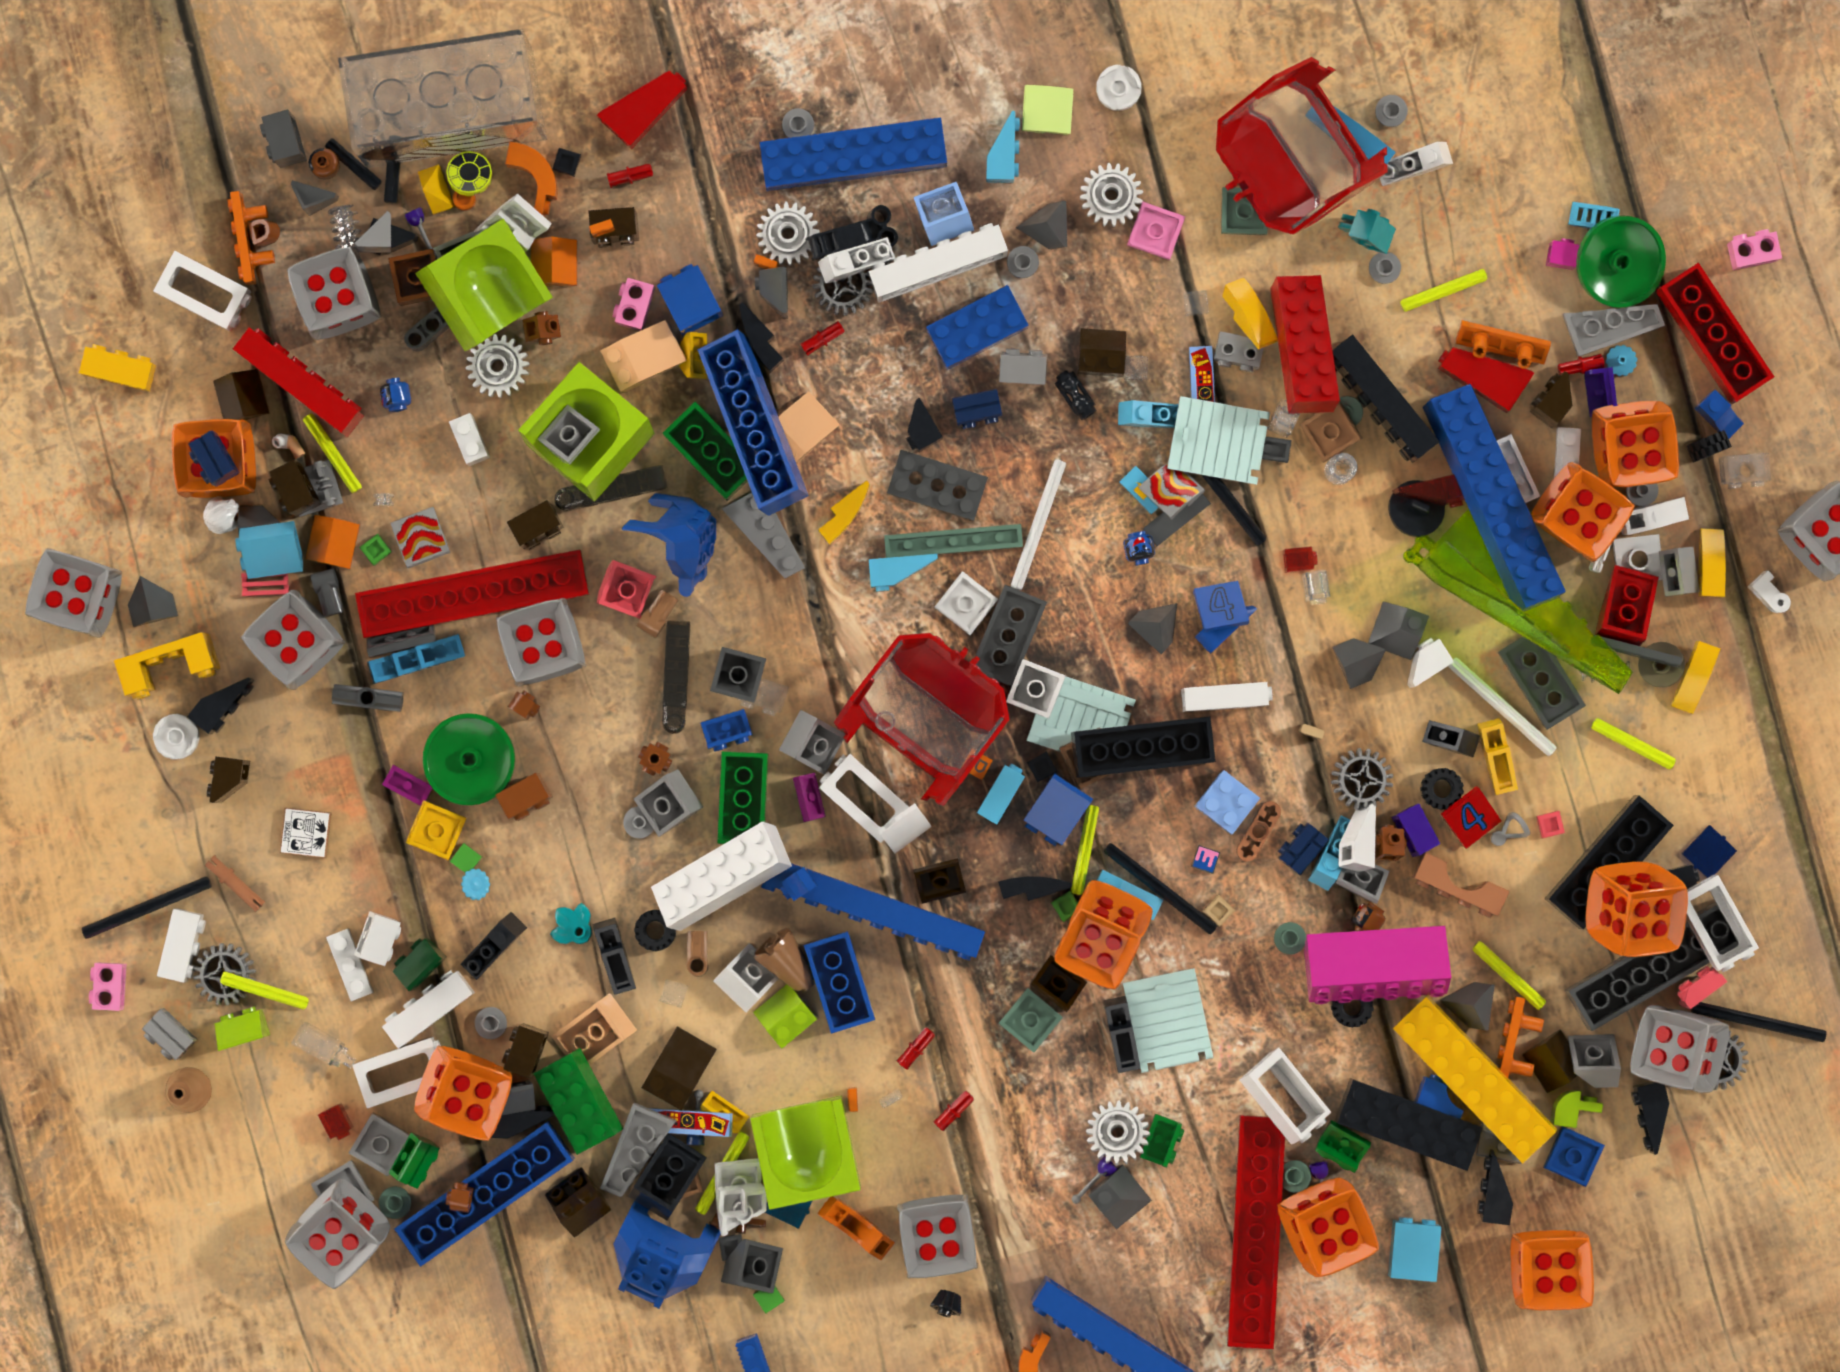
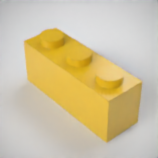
[79,344,156,392]

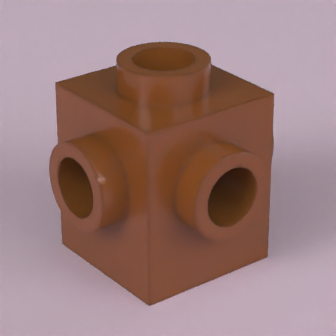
[522,311,561,345]
[638,742,673,776]
[1375,825,1407,861]

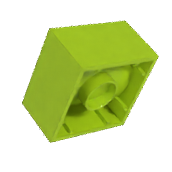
[415,218,553,351]
[518,362,655,502]
[750,1095,861,1210]

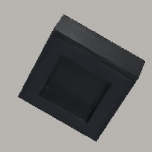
[552,148,581,177]
[1027,751,1058,783]

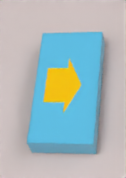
[1119,466,1158,514]

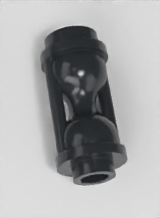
[1055,370,1097,421]

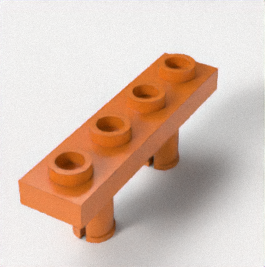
[227,191,275,285]
[1455,320,1551,369]
[1497,996,1544,1078]

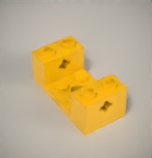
[114,632,221,700]

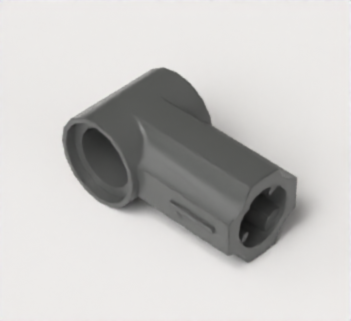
[311,568,344,617]

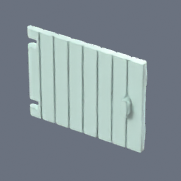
[1167,396,1270,485]
[1026,677,1136,752]
[1123,968,1213,1073]

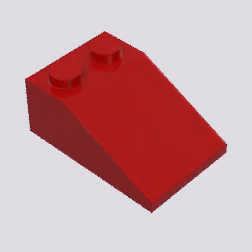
[1595,565,1659,646]

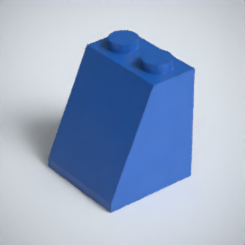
[657,264,723,337]
[1023,774,1093,847]

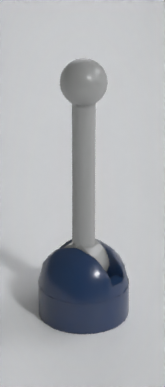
[686,1090,705,1146]

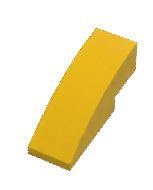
[1222,277,1278,350]
[818,480,870,545]
[1698,528,1726,598]
[1671,641,1720,714]
[1477,718,1518,795]

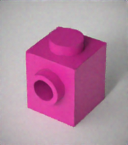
[1546,238,1580,270]

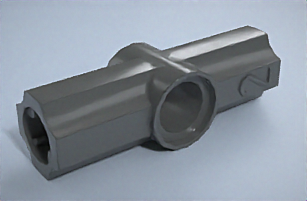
[332,684,404,712]

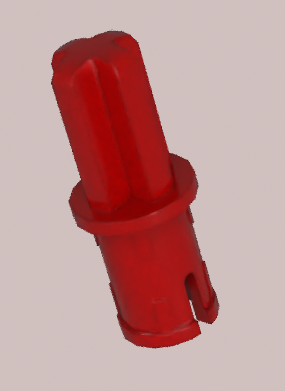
[607,164,653,188]
[800,321,845,356]
[1558,354,1604,375]
[896,1027,935,1070]
[933,1091,974,1132]

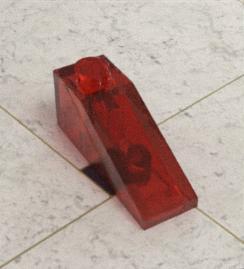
[1392,474,1465,509]

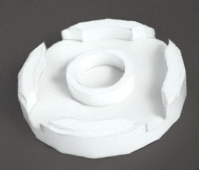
[1096,65,1142,111]
[153,714,200,760]

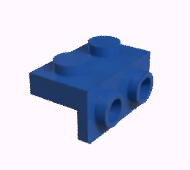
[701,709,753,752]

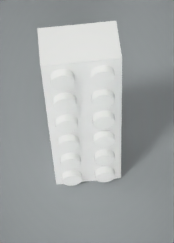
[869,223,1008,303]
[651,822,792,931]

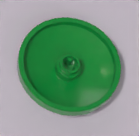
[1576,215,1666,308]
[423,713,516,805]

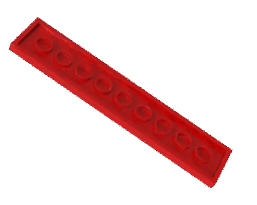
[355,549,589,638]
[1227,1115,1285,1349]

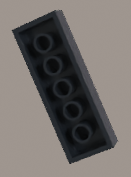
[1332,334,1439,463]
[1071,716,1216,778]
[1544,795,1674,929]
[1335,1078,1483,1171]

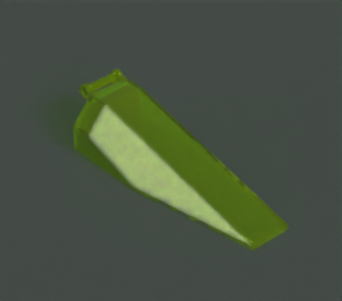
[1403,509,1633,694]

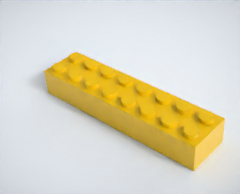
[1393,995,1557,1164]

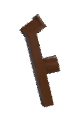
[709,1212,766,1234]

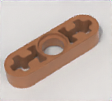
[1236,801,1281,861]

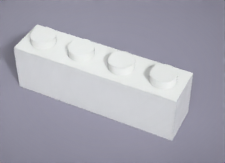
[382,970,475,1049]

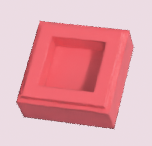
[1536,811,1565,838]

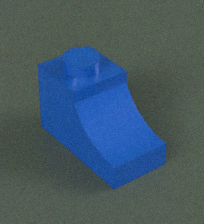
[1694,390,1744,439]
[780,866,818,901]
[1414,1074,1464,1119]

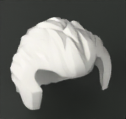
[203,496,239,534]

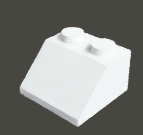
[1407,638,1454,688]
[1006,659,1066,718]
[713,943,779,1013]

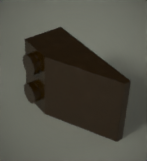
[641,1026,717,1111]

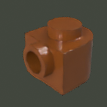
[248,219,280,247]
[507,690,540,720]
[446,1182,473,1213]

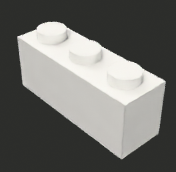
[157,908,206,983]

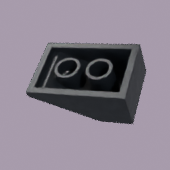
[628,1133,707,1221]

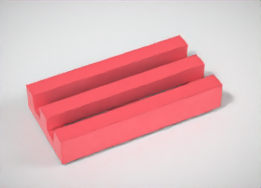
[241,573,289,596]

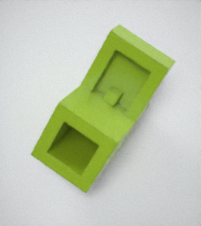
[1550,1090,1603,1128]

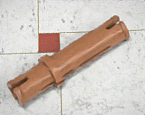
[205,855,265,912]

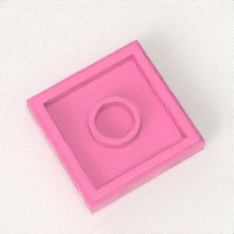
[1127,201,1185,260]

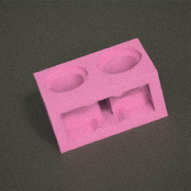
[1727,229,1782,270]
[612,278,655,331]
[89,962,127,1011]

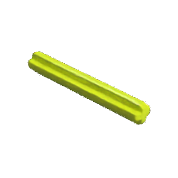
[1400,269,1488,312]
[303,413,362,493]
[1591,718,1676,769]
[1071,805,1099,895]
[1472,941,1546,1010]
[220,972,309,1010]
[695,1131,749,1215]

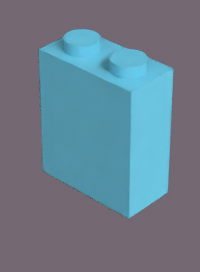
[235,521,303,579]
[977,763,1025,824]
[1388,1217,1441,1282]

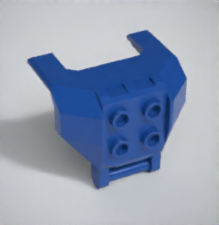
[622,493,716,597]
[613,1201,720,1309]

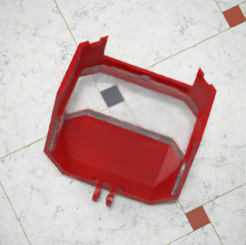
[1216,57,1388,235]
[834,633,1010,806]

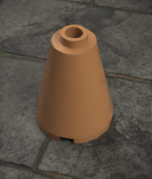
[753,928,814,992]
[165,1067,212,1113]

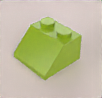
[753,984,818,1049]
[215,1006,270,1051]

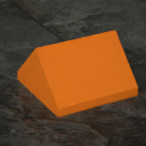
[531,236,577,286]
[305,515,360,569]

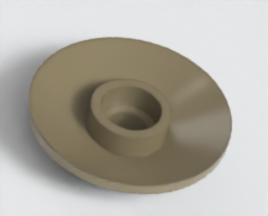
[1638,642,1685,687]

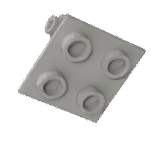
[299,460,343,517]

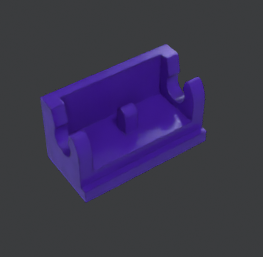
[1584,367,1618,417]
[1391,803,1440,857]

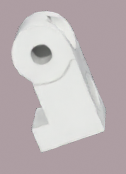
[1748,571,1791,613]

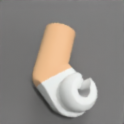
[272,433,305,459]

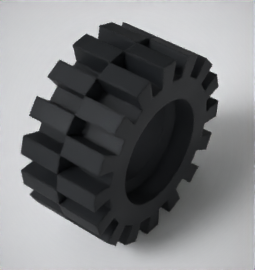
[1686,430,1732,463]
[1420,768,1464,809]
[634,910,676,951]
[1331,999,1374,1028]

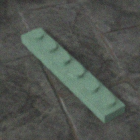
[884,524,1023,558]

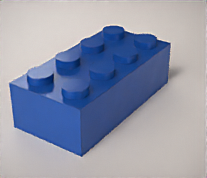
[926,285,1029,370]
[804,931,875,1034]

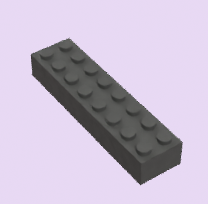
[1565,902,1738,1031]

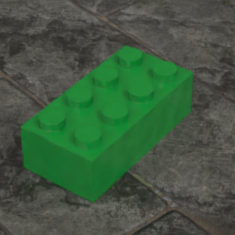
[662,402,748,501]
[717,751,769,844]
[533,1048,623,1155]

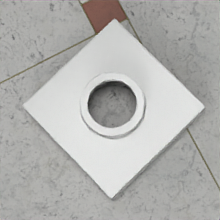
[1612,534,1663,581]

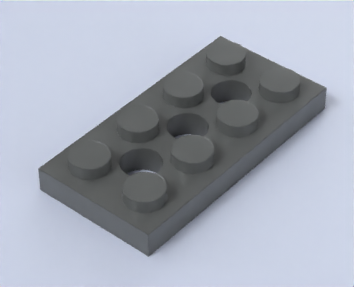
[887,450,988,521]
[976,585,1047,687]
[1498,628,1586,730]

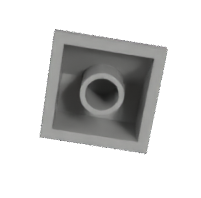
[779,710,845,775]
[634,769,703,837]

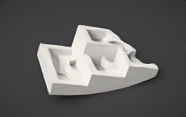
[474,194,552,252]
[877,803,932,854]
[715,1158,767,1236]

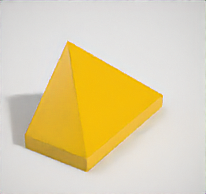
[418,164,455,215]
[678,332,707,379]
[700,1091,749,1133]

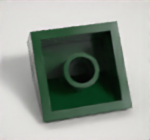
[393,938,447,991]

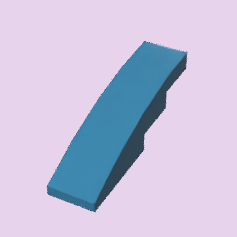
[1306,106,1396,164]
[367,634,465,684]

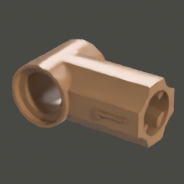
[636,590,678,639]
[687,931,708,977]

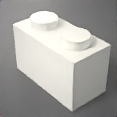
[449,413,490,466]
[354,911,401,966]

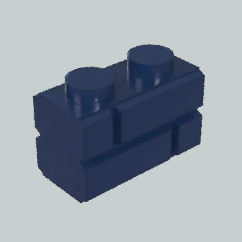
[952,389,1003,430]
[188,430,240,487]
[1278,822,1329,876]

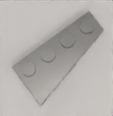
[1562,304,1665,357]
[722,493,805,579]
[600,1103,677,1197]

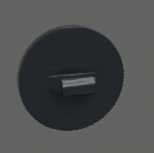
[1388,480,1445,537]

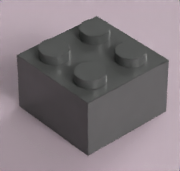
[260,109,307,168]

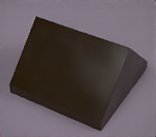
[213,369,270,420]
[913,858,966,904]
[1029,955,1087,1012]
[1522,1029,1578,1093]

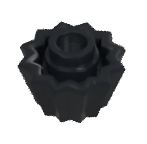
[930,1290,961,1318]

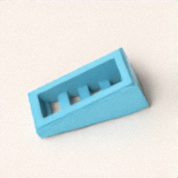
[1568,202,1620,229]

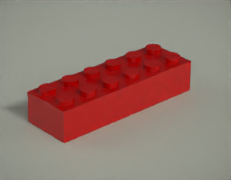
[1656,262,1775,405]
[1270,275,1340,414]
[232,327,364,437]

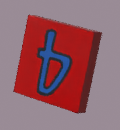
[1441,786,1502,849]

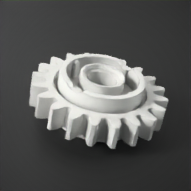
[1080,163,1143,227]
[756,202,820,266]
[466,334,530,398]
[1086,1100,1150,1165]

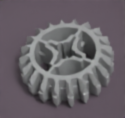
[812,267,874,316]
[1331,748,1393,810]
[193,943,256,1005]
[1714,1031,1749,1090]

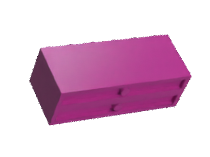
[1304,926,1452,1005]

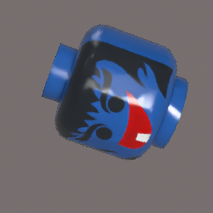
[380,378,412,412]
[1123,531,1155,566]

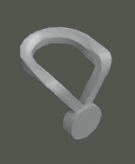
[1491,812,1530,846]

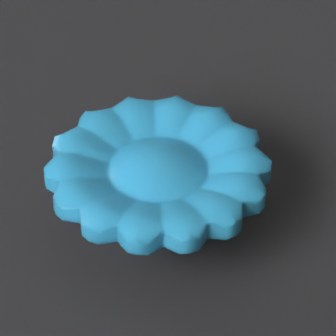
[1605,345,1637,376]
[461,869,490,900]

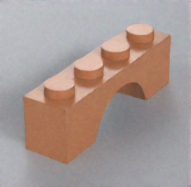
[1412,853,1510,918]

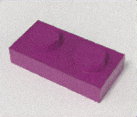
[382,765,433,806]
[793,772,826,822]

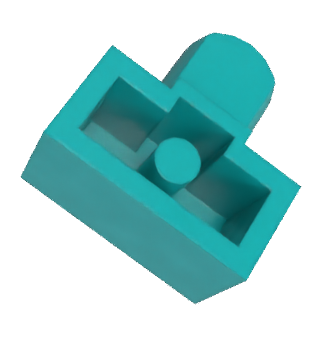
[1338,209,1396,254]

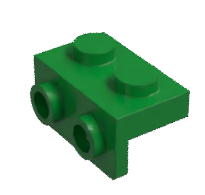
[1139,1114,1184,1168]
[1315,1120,1371,1173]

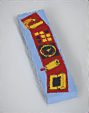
[1189,346,1215,402]
[649,1108,733,1137]

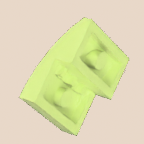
[1022,85,1074,135]

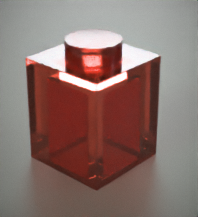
[1283,546,1318,573]
[318,1103,354,1140]

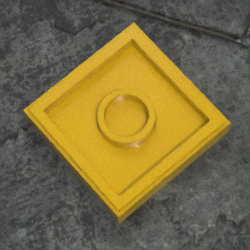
[406,800,467,860]

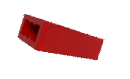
[597,70,687,150]
[1438,347,1534,413]

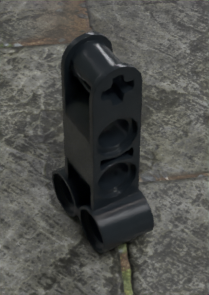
[805,205,898,261]

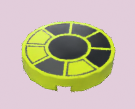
[446,151,492,196]

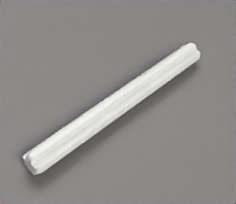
[1011,459,1066,590]
[1448,658,1556,756]

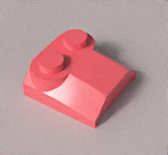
[597,560,656,619]
[1677,965,1727,1009]

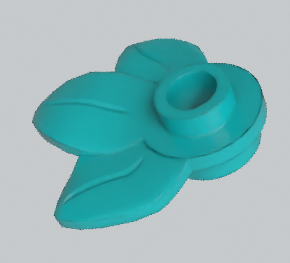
[550,903,592,944]

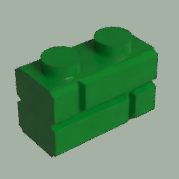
[389,1132,440,1189]

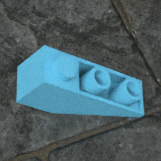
[986,111,1020,183]
[1118,400,1178,428]
[1308,815,1350,891]

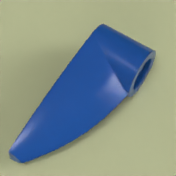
[1195,606,1257,654]

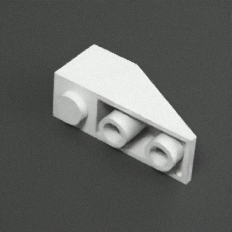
[1380,142,1453,186]
[818,237,895,284]
[1621,497,1689,535]
[1339,801,1376,872]

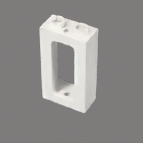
[153,251,252,331]
[1181,682,1273,712]
[819,754,909,843]
[1686,875,1759,972]
[352,1037,441,1108]
[1239,1048,1331,1145]

